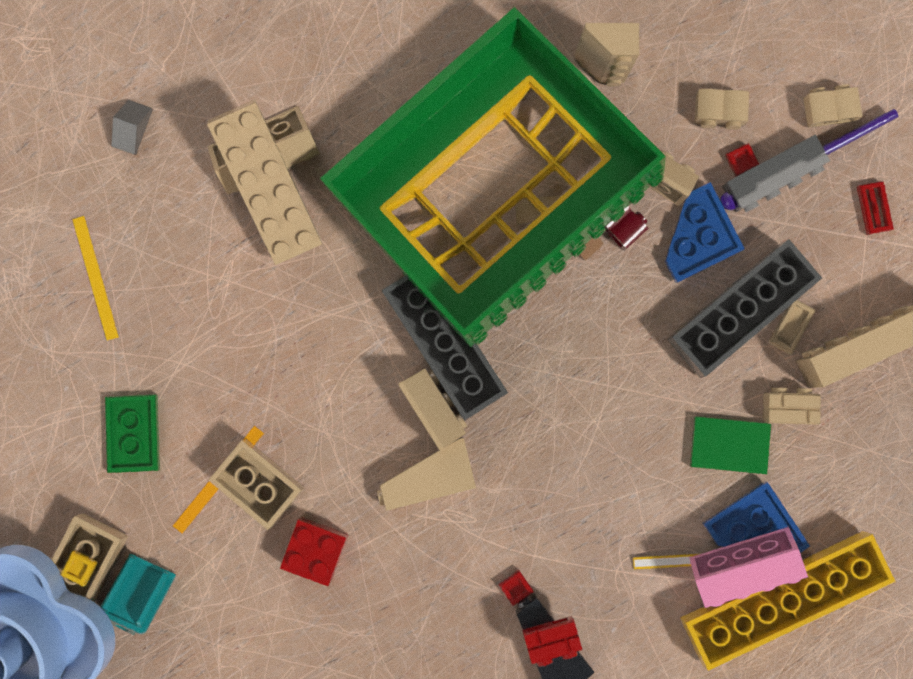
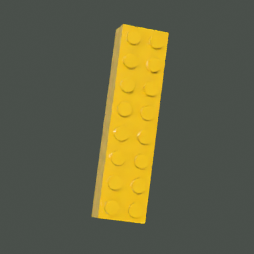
[680,531,896,671]

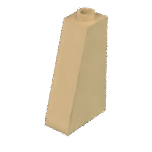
[377,438,476,511]

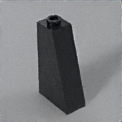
[515,595,595,679]

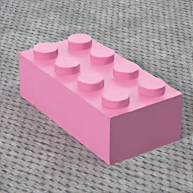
[689,527,808,608]

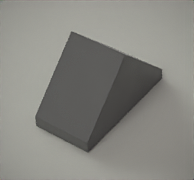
[111,100,153,155]

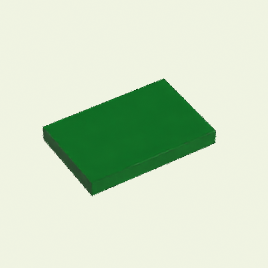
[105,395,160,473]
[690,417,771,475]

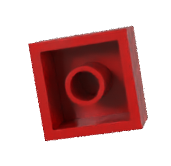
[280,517,349,587]

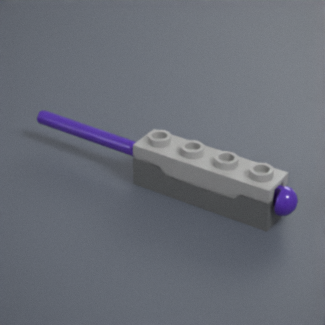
[720,109,899,212]

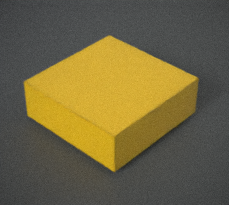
[60,550,98,587]

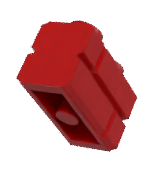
[522,616,582,667]

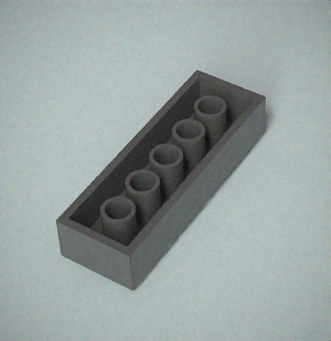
[667,239,822,378]
[382,276,508,421]

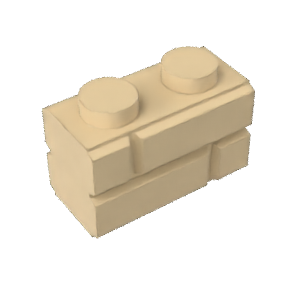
[763,388,821,425]

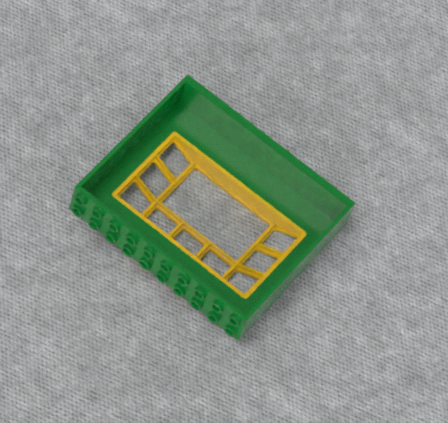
[320,7,666,347]

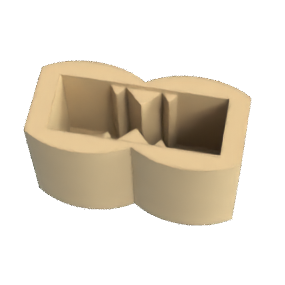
[803,84,862,128]
[694,89,749,130]

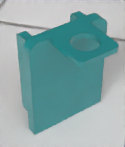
[101,554,176,635]

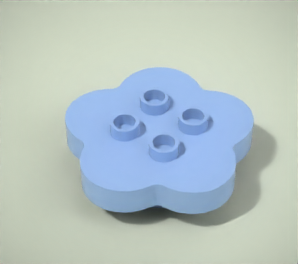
[0,545,115,679]

